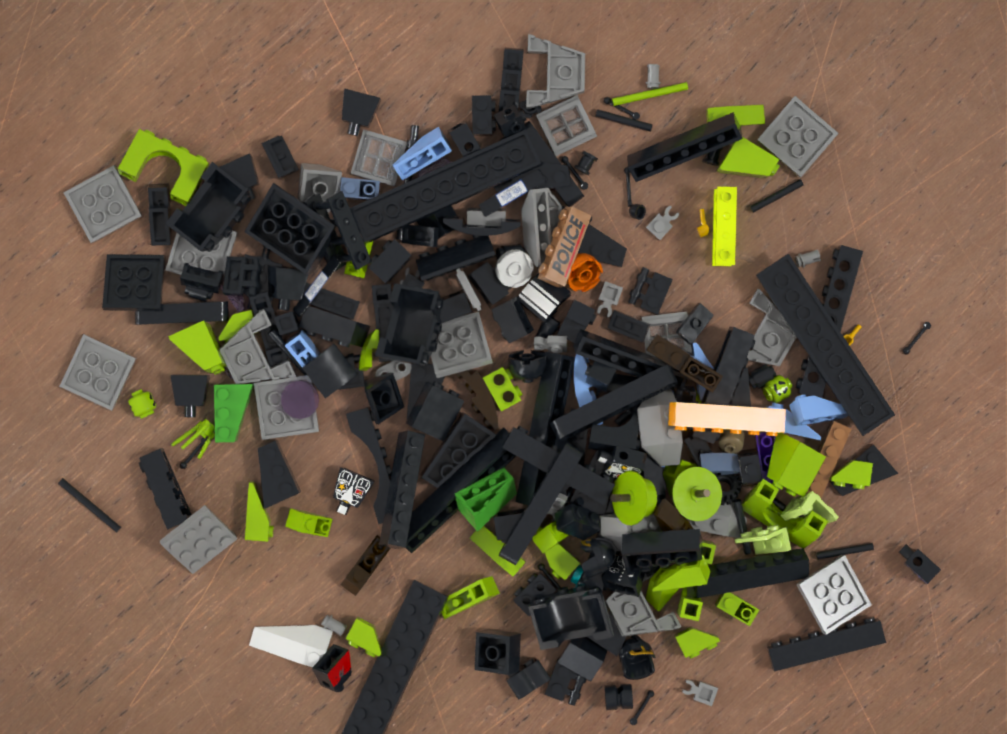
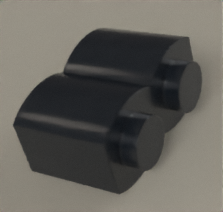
[506,658,551,700]

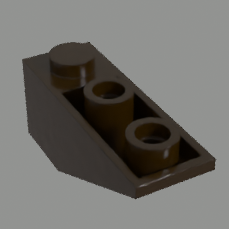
[340,535,391,596]

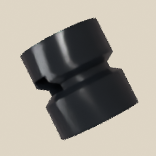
[604,684,633,711]

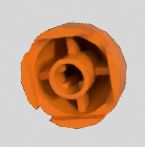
[567,253,603,292]

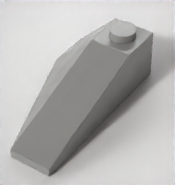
[298,163,342,212]

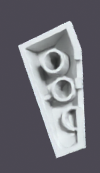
[249,625,333,667]

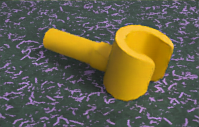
[697,209,709,237]
[843,324,862,346]

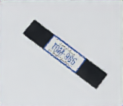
[479,169,545,217]
[293,255,340,317]

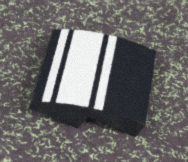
[517,273,571,323]

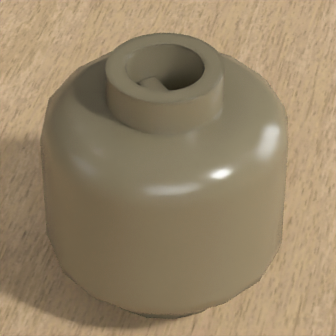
[719,429,745,454]

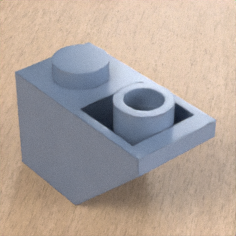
[340,177,380,200]

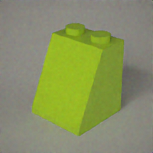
[716,137,780,179]
[168,320,227,375]
[767,433,826,497]

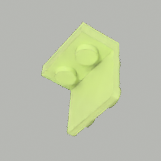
[780,491,839,524]
[735,525,791,555]

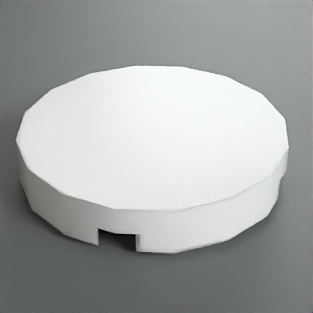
[495,250,534,288]

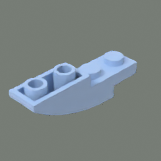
[573,354,603,425]

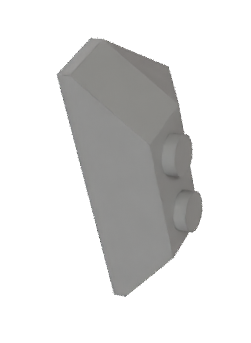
[521,188,562,267]
[637,389,683,466]
[672,502,747,538]
[599,513,662,552]

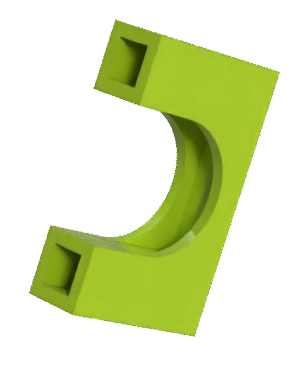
[118,129,209,206]
[742,479,828,549]
[677,539,716,621]

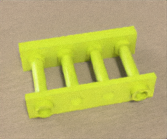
[712,187,737,266]

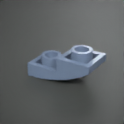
[699,453,740,475]

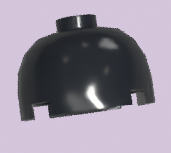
[508,350,547,383]

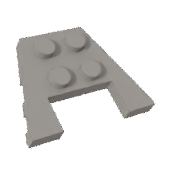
[526,34,585,109]
[747,289,796,366]
[219,309,296,384]
[605,574,681,637]

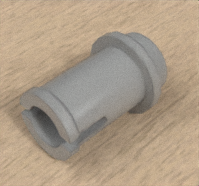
[646,64,661,89]
[795,250,821,268]
[321,615,347,636]

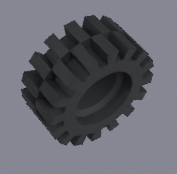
[713,473,742,505]

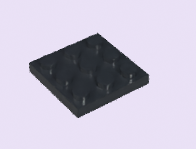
[102,254,165,311]

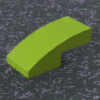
[359,330,379,371]

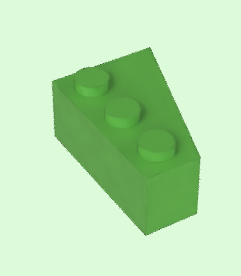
[214,384,254,443]
[455,468,517,532]

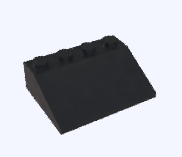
[245,183,336,274]
[416,235,496,282]

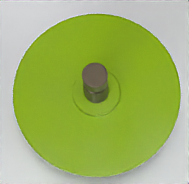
[672,467,722,521]
[610,471,657,525]

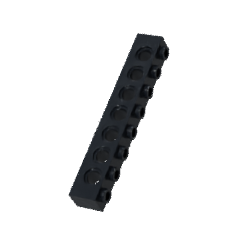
[795,245,863,398]

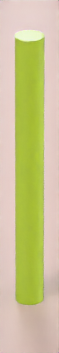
[612,82,688,106]

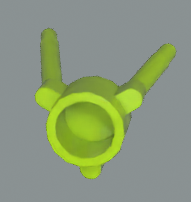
[171,418,215,459]

